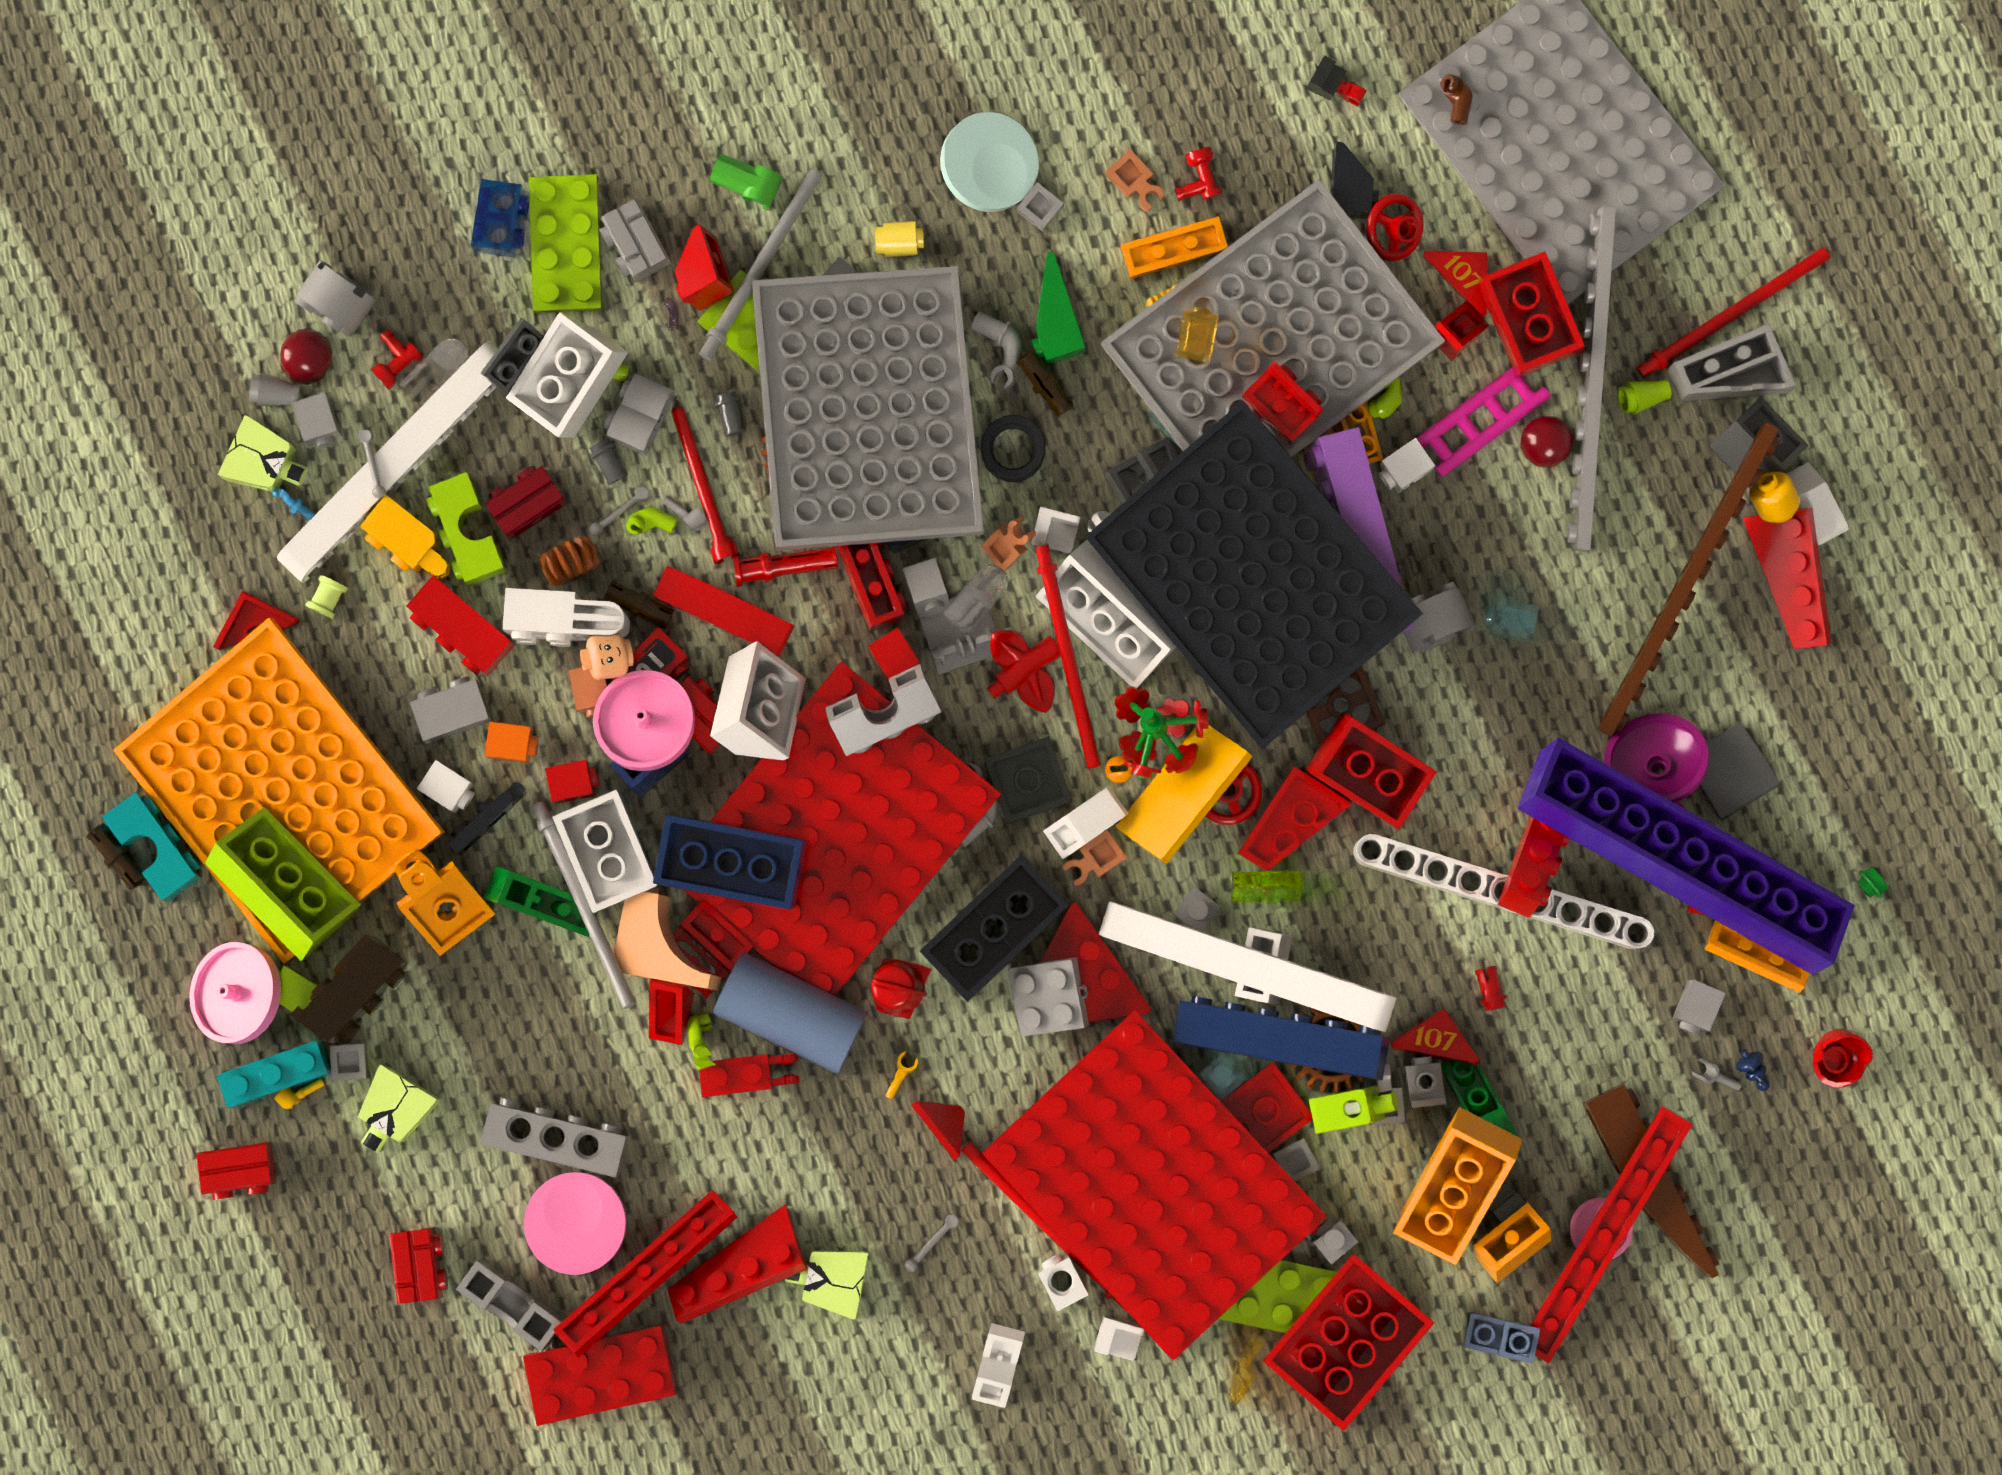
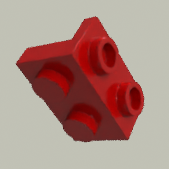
[1242,361,1323,445]

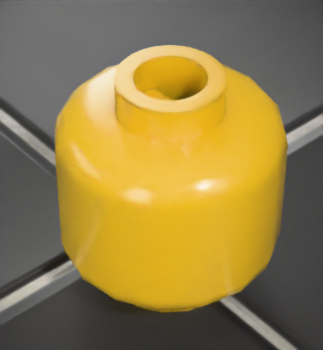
[1749,471,1801,523]

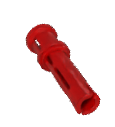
[733,547,838,587]

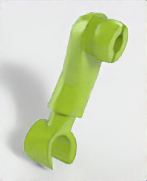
[687,1012,716,1070]

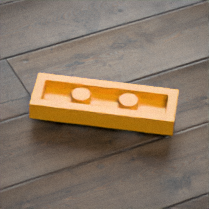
[1120,216,1228,279]
[1705,920,1809,993]

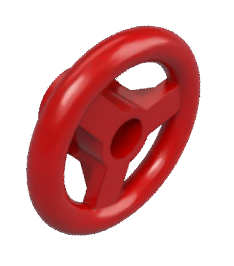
[1366,193,1424,261]
[1205,763,1262,825]

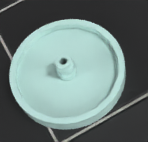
[940,112,1039,212]

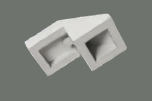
[1786,462,1849,545]
[971,1323,1025,1408]

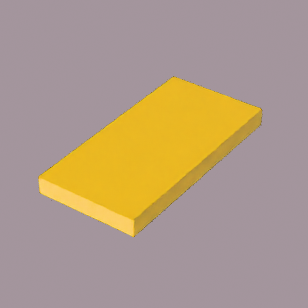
[1115,725,1253,865]

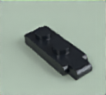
[448,783,526,856]

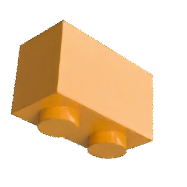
[1473,1203,1551,1283]

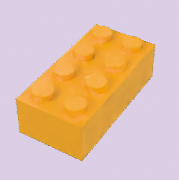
[1393,1107,1523,1265]

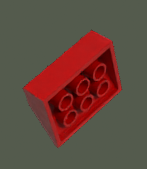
[1263,1253,1434,1431]

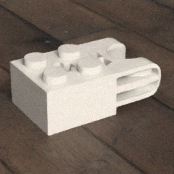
[503,588,630,647]

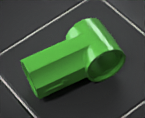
[709,153,783,210]

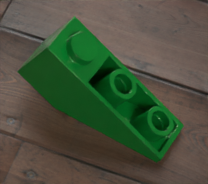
[1441,1060,1521,1154]

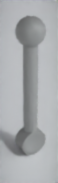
[358,429,386,498]
[589,487,649,536]
[904,1215,959,1272]

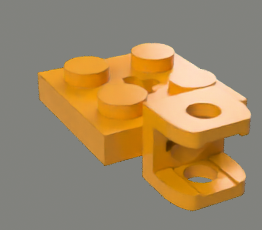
[394,849,495,956]

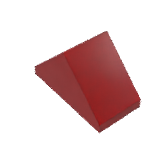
[1435,301,1490,361]

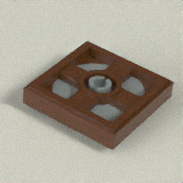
[1306,666,1386,747]

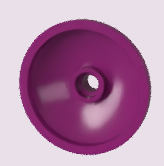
[1604,713,1709,803]

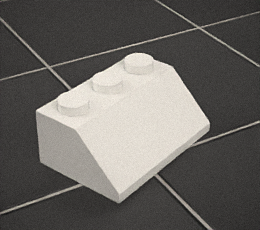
[506,312,628,437]
[710,641,806,760]

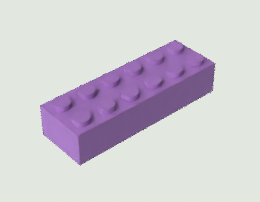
[1303,427,1414,633]

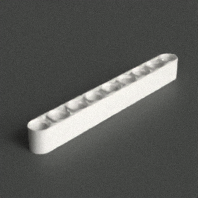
[277,341,498,583]
[1353,834,1654,949]
[1099,901,1397,1032]

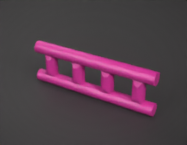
[1416,367,1551,478]

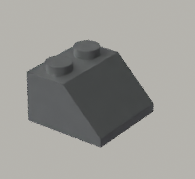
[1709,397,1809,488]

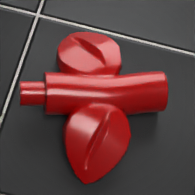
[986,629,1061,713]

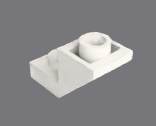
[1043,786,1129,859]

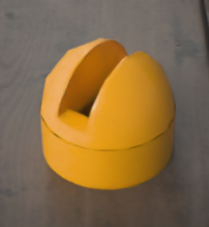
[1105,756,1132,784]

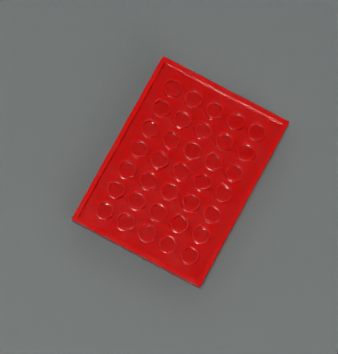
[683,661,1002,996]
[982,1010,1327,1361]

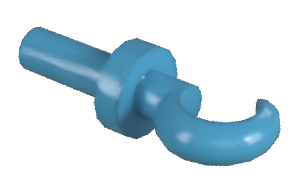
[272,488,316,520]

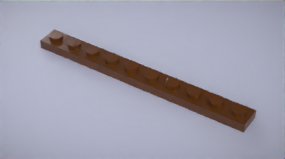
[1597,423,1780,737]

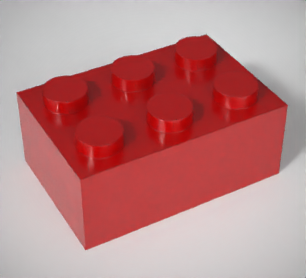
[1478,252,1585,378]
[1306,711,1437,830]

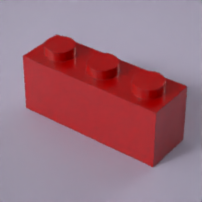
[406,575,515,676]

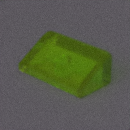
[1231,871,1303,903]

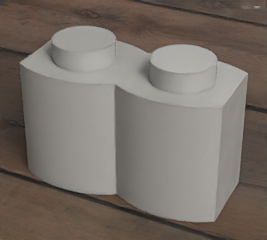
[604,373,675,456]

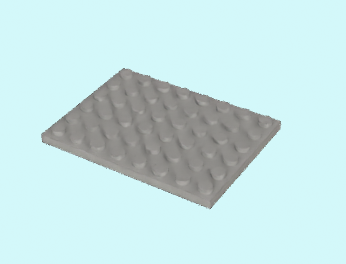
[1397,0,1726,304]
[1101,179,1445,458]
[752,266,984,551]

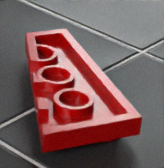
[1743,508,1832,649]
[667,1205,807,1324]

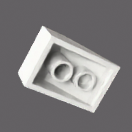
[552,790,658,913]

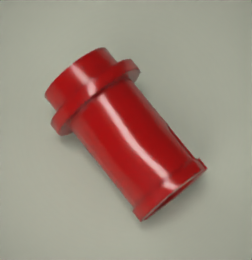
[1474,966,1508,1011]

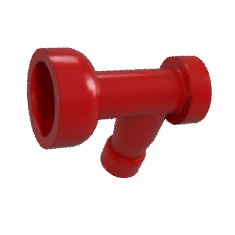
[1174,147,1223,201]
[371,329,423,390]

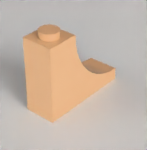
[614,887,722,991]

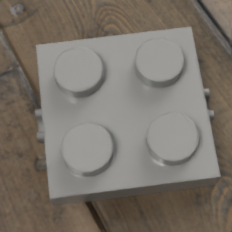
[1008,957,1089,1037]

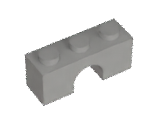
[825,664,941,756]
[456,1259,565,1351]

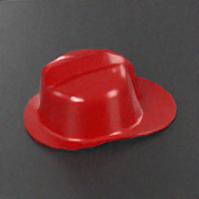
[870,959,932,1019]

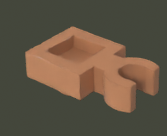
[1105,149,1165,213]
[981,515,1036,573]
[1062,830,1127,887]

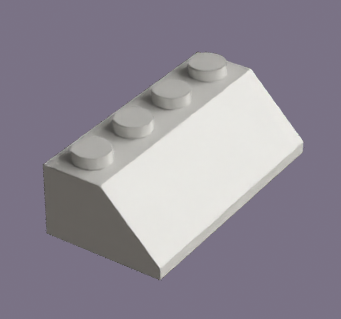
[1035,540,1176,689]

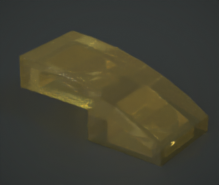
[1228,1331,1267,1407]

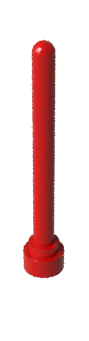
[671,406,740,564]

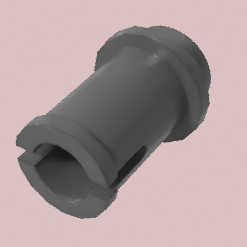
[714,391,746,437]
[589,439,628,485]

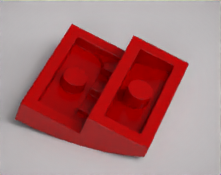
[673,899,754,999]

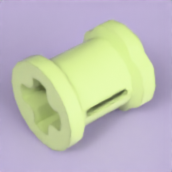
[305,575,348,619]

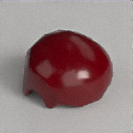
[280,328,333,385]
[1520,416,1573,468]

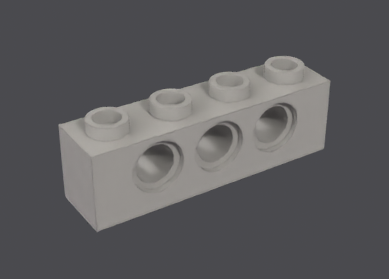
[480,1098,629,1177]

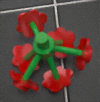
[1114,687,1210,780]

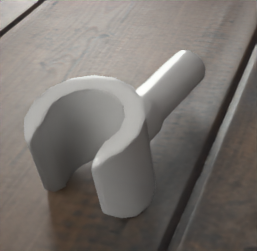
[662,496,708,531]
[1692,1058,1742,1091]

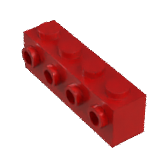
[836,542,907,632]
[1497,816,1570,918]

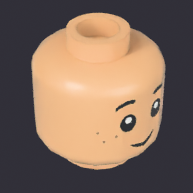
[580,633,633,680]

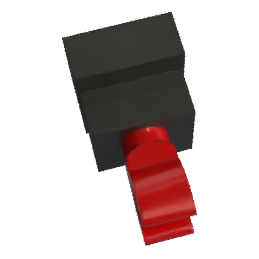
[1306,55,1367,107]
[1488,1182,1526,1223]

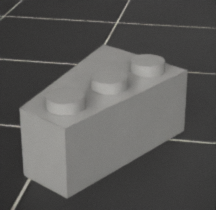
[1667,324,1796,401]

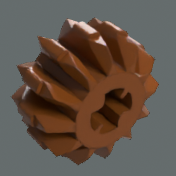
[540,536,600,587]

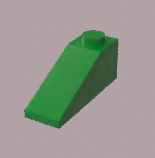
[1031,252,1085,366]
[483,866,598,937]

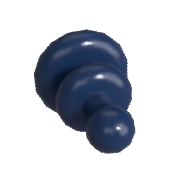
[1736,1049,1770,1091]

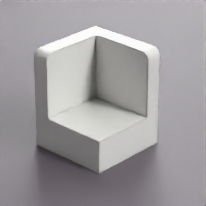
[1031,507,1080,554]
[1094,1316,1144,1361]

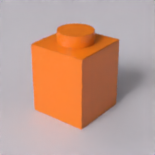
[484,722,539,764]

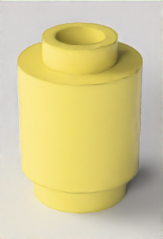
[875,221,924,257]

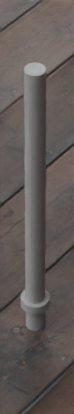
[699,169,822,361]
[532,801,636,1009]

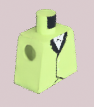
[218,415,308,492]
[358,1064,441,1153]
[785,1250,869,1320]

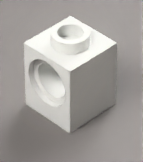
[1378,438,1435,494]
[417,760,475,814]
[1038,1254,1088,1311]

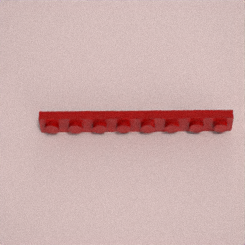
[1530,1105,1693,1364]

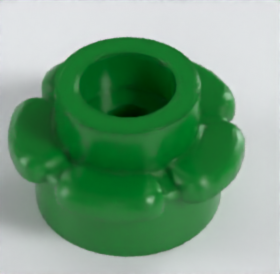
[1857,867,1889,898]

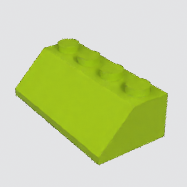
[205,807,361,962]

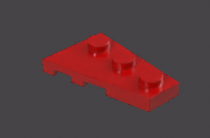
[1237,766,1352,872]

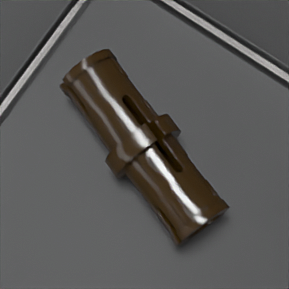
[1016,349,1073,417]
[603,580,675,630]
[87,823,146,890]

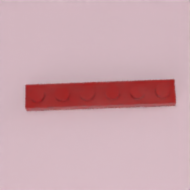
[553,1190,737,1358]

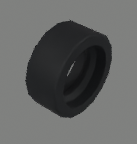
[981,415,1045,482]

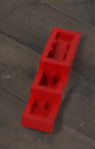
[652,566,795,657]

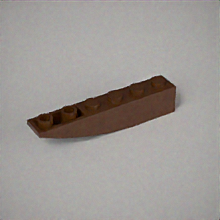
[1582,1085,1719,1278]

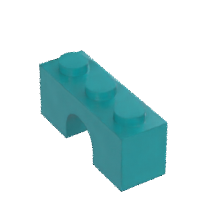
[102,792,202,902]
[217,1040,331,1108]

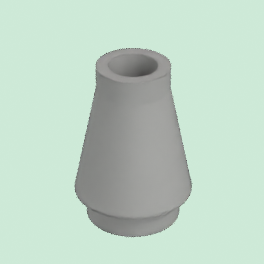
[249,372,301,406]

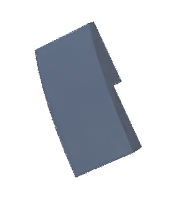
[1464,1313,1540,1363]

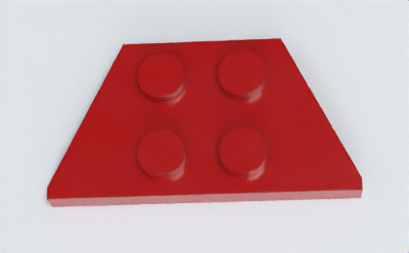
[1040,902,1152,1023]

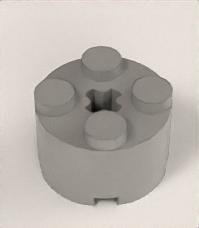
[295,260,377,337]
[1403,582,1476,654]

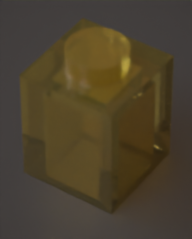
[1175,307,1219,363]

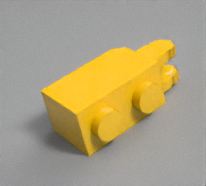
[360,495,452,580]

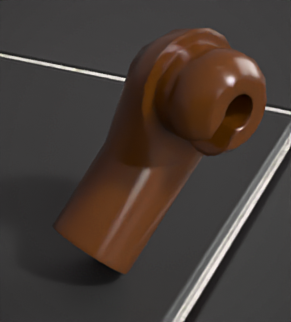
[1440,74,1473,125]

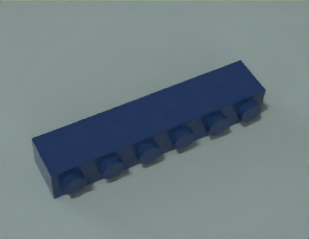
[1172,996,1390,1081]

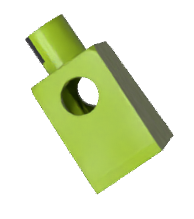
[1309,1085,1399,1134]

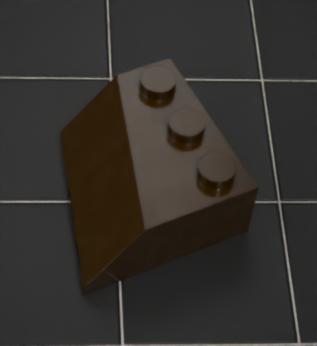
[290,934,407,1044]

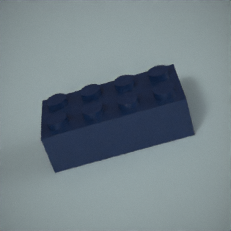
[653,814,808,910]

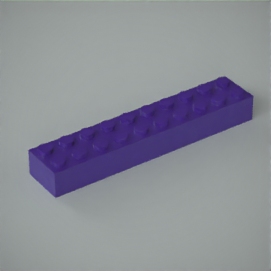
[1517,737,1855,975]

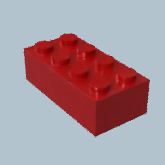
[523,1324,678,1426]

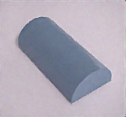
[713,951,868,1075]

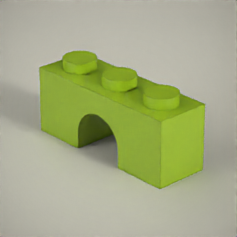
[426,472,507,586]

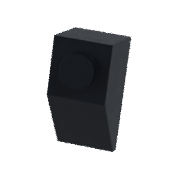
[1330,142,1379,219]

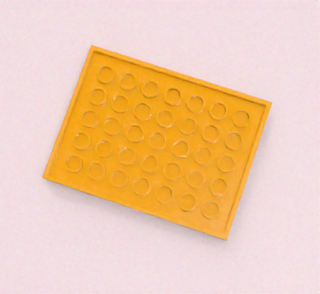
[113,618,445,965]

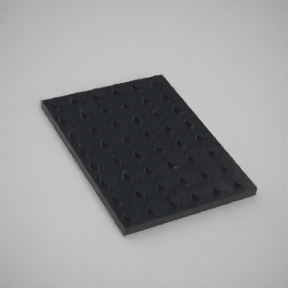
[1085,400,1424,749]

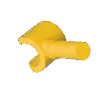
[885,1051,918,1099]
[274,1078,325,1109]

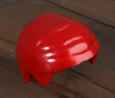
[1813,1029,1873,1088]

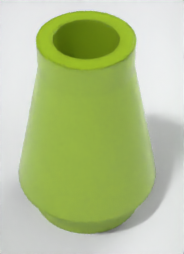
[1617,379,1672,415]

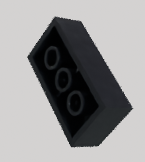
[920,855,1069,1003]

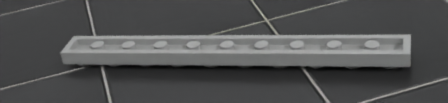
[1567,206,1616,552]

